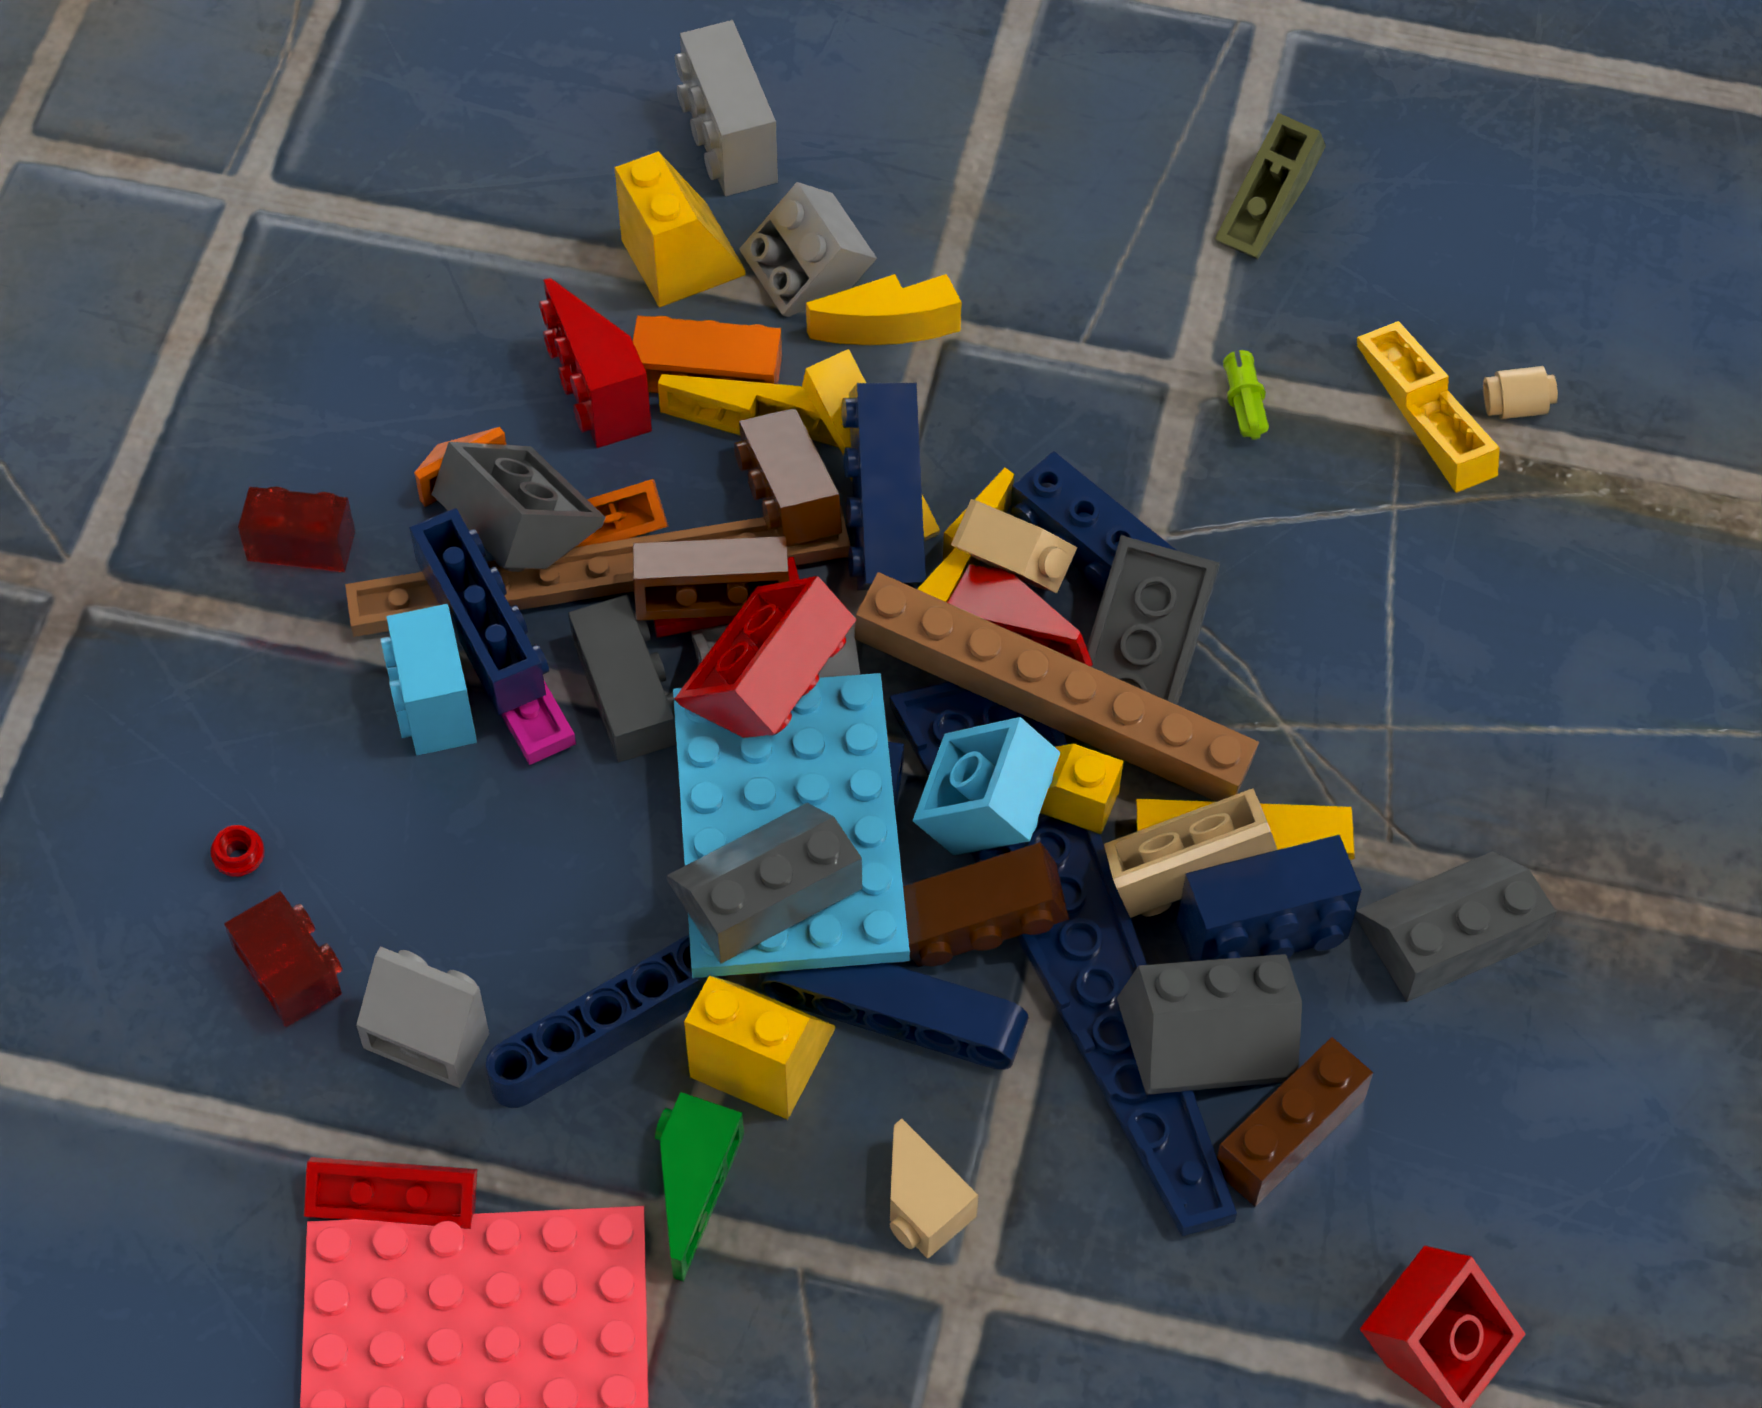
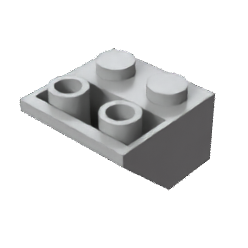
[739,182,877,317]
[356,946,489,1088]

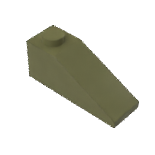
[1215,113,1326,260]

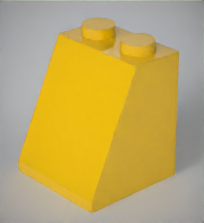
[614,151,745,308]
[684,975,835,1120]

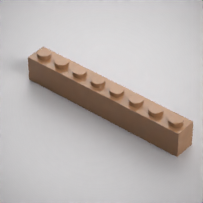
[855,572,1259,802]

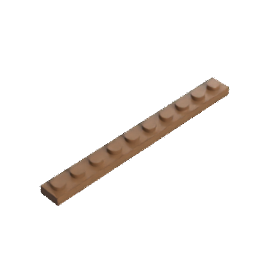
[345,505,850,637]

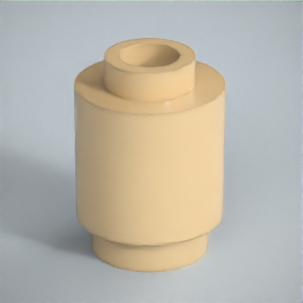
[1483,366,1558,419]

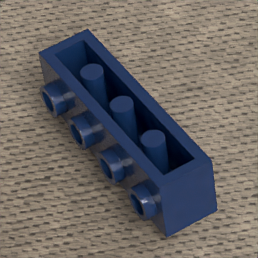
[841,383,926,591]
[1010,451,1177,591]
[409,508,549,715]

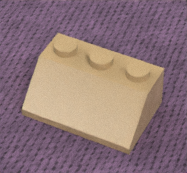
[1104,788,1277,918]

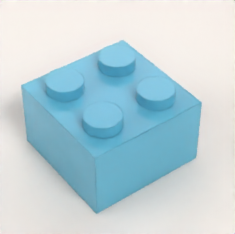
[380,604,477,756]
[913,717,1061,855]

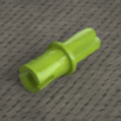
[1223,350,1269,440]

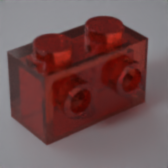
[238,487,355,572]
[224,891,343,1027]

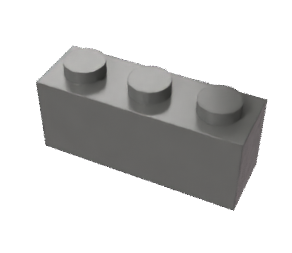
[568,595,677,763]

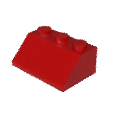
[674,576,857,738]

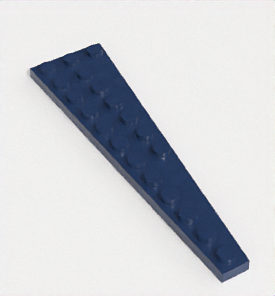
[890,682,1237,1236]

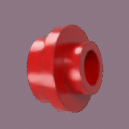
[211,825,265,877]

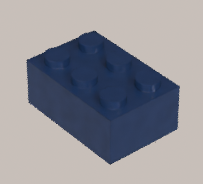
[1177,834,1362,961]

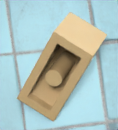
[951,499,1077,593]
[890,1119,978,1259]

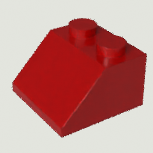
[1360,1245,1526,1408]

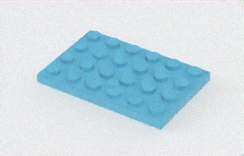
[673,673,910,978]

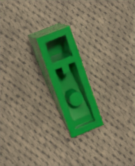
[655,1092,744,1282]

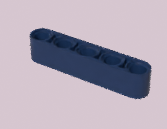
[486,935,724,1108]
[761,963,1029,1070]

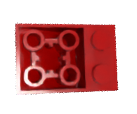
[539,278,652,448]

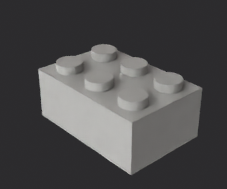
[675,20,778,196]

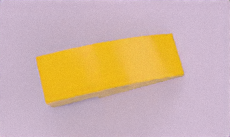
[806,274,962,345]

